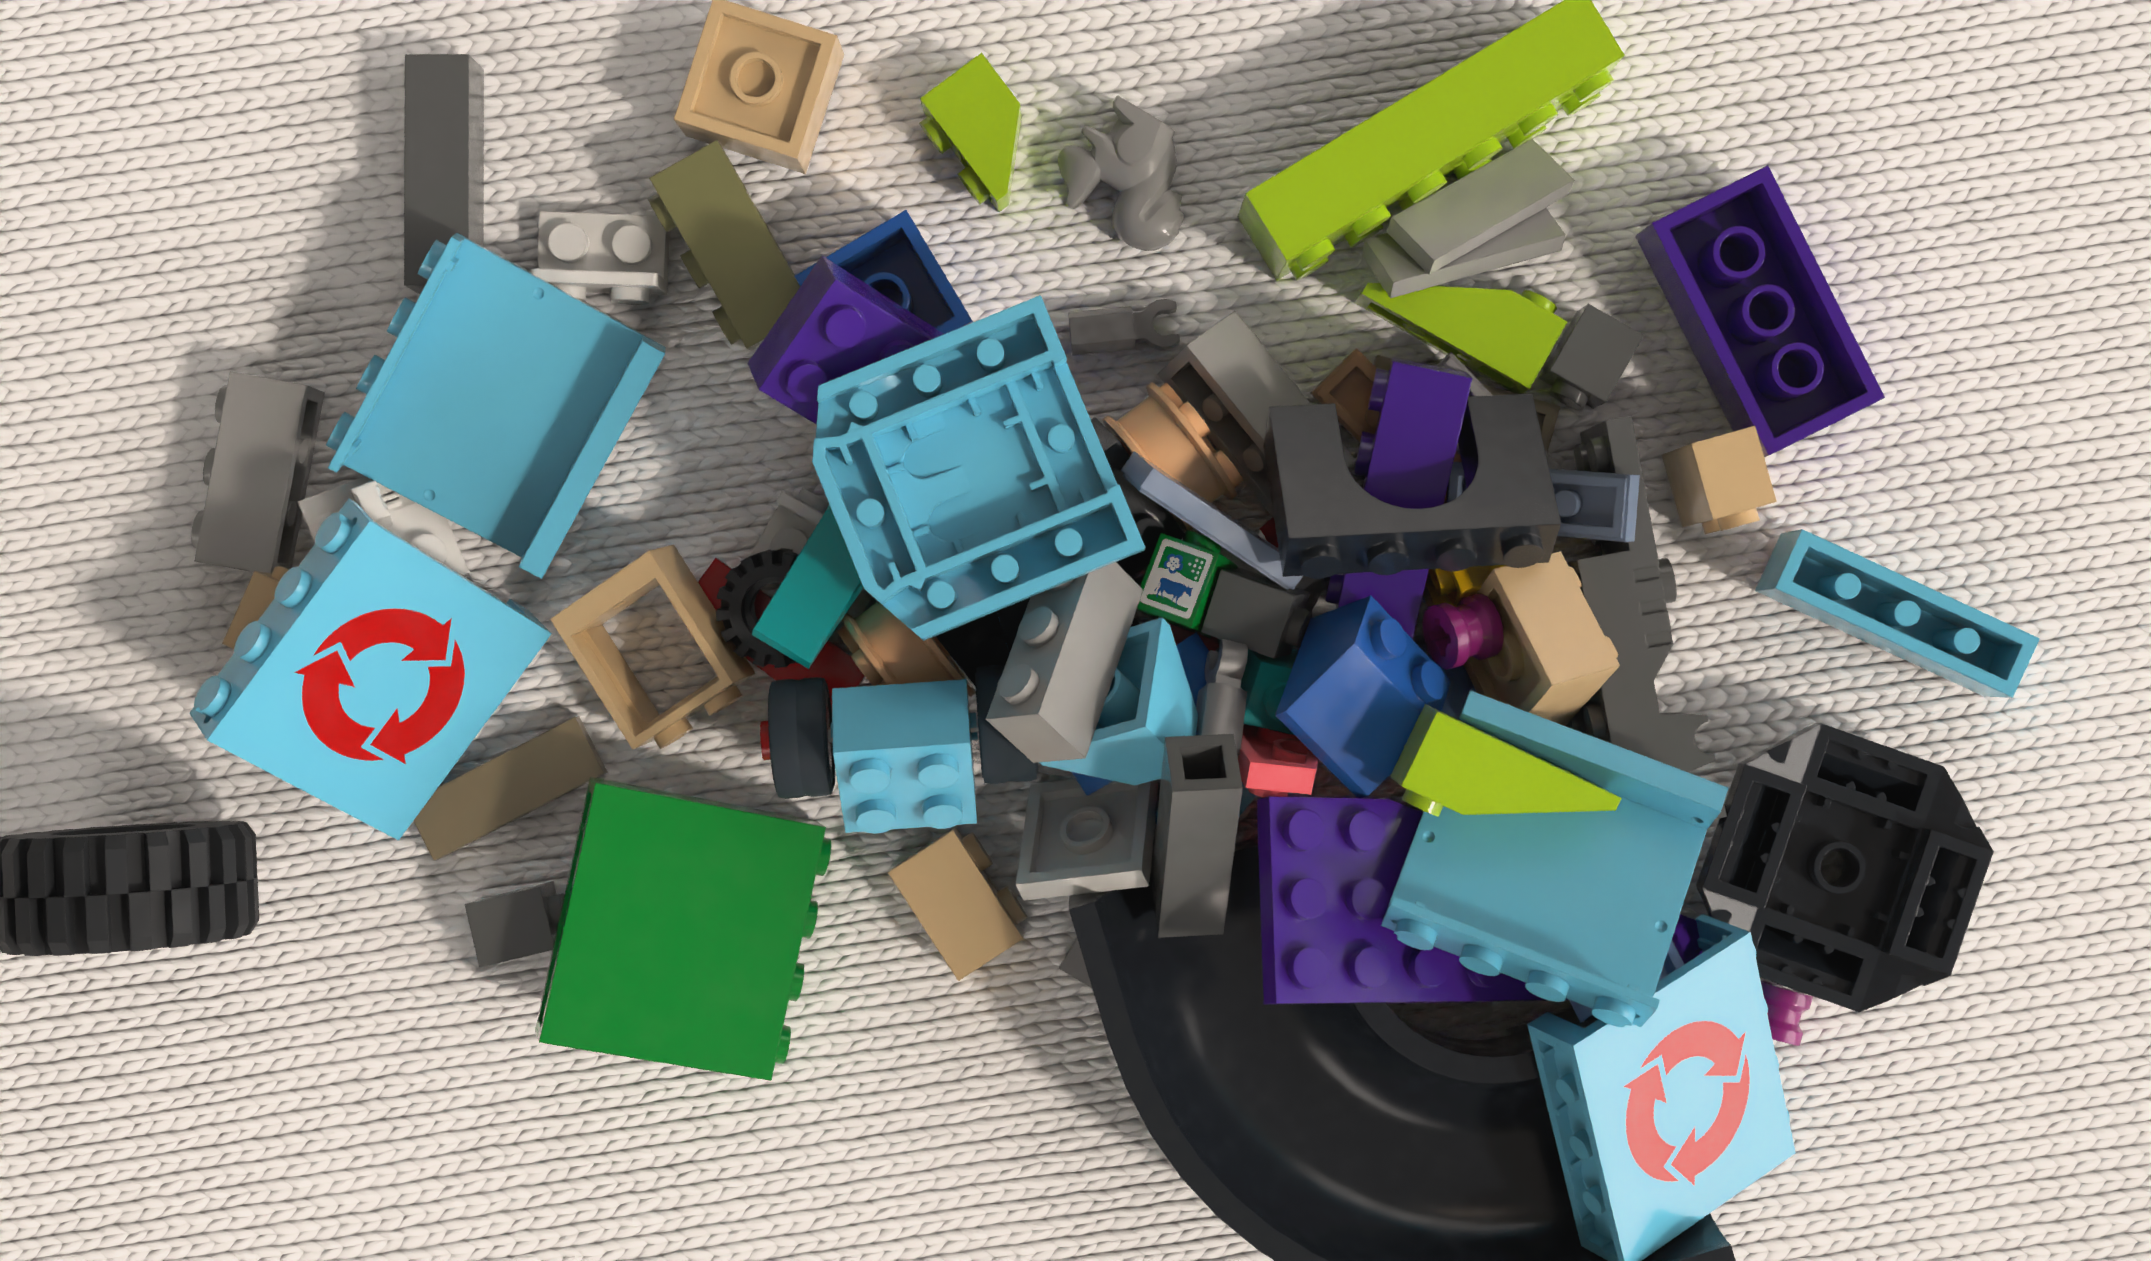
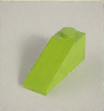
[1355,282,1567,394]
[1390,704,1622,817]

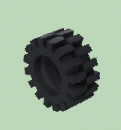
[716,548,833,668]

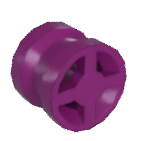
[1422,593,1504,670]
[1760,980,1813,1046]

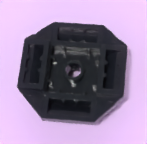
[1696,723,1994,1012]

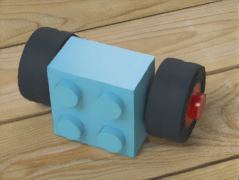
[760,665,1038,834]

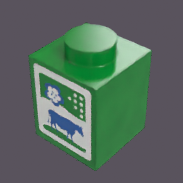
[1137,530,1238,638]

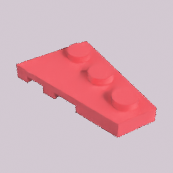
[1238,724,1319,798]

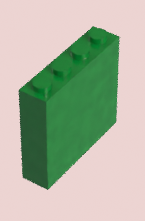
[535,777,831,1081]

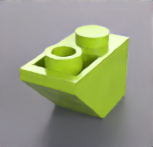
[919,52,1022,212]

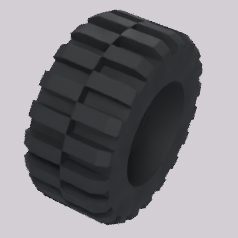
[0,821,259,956]

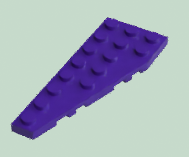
[1257,796,1703,1004]

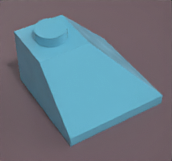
[1039,617,1198,786]

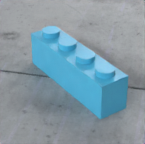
[1755,529,2040,698]

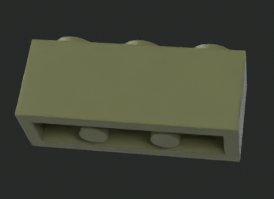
[648,140,800,350]

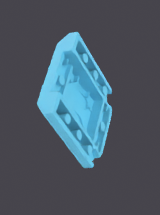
[812,295,1145,641]

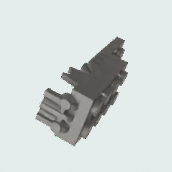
[1567,416,1727,819]

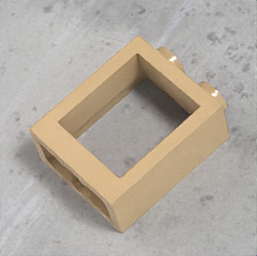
[550,544,756,750]

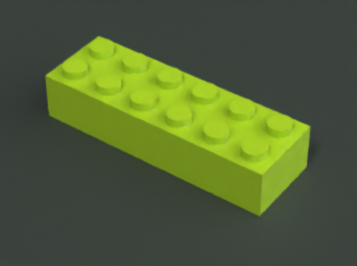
[1237,0,1625,281]

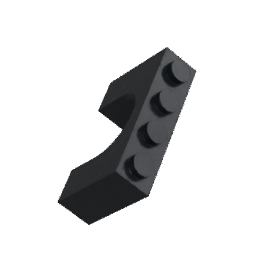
[1263,394,1561,579]

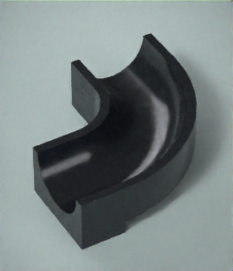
[1069,839,1736,1261]

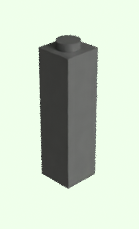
[404,54,484,294]
[1151,734,1243,938]

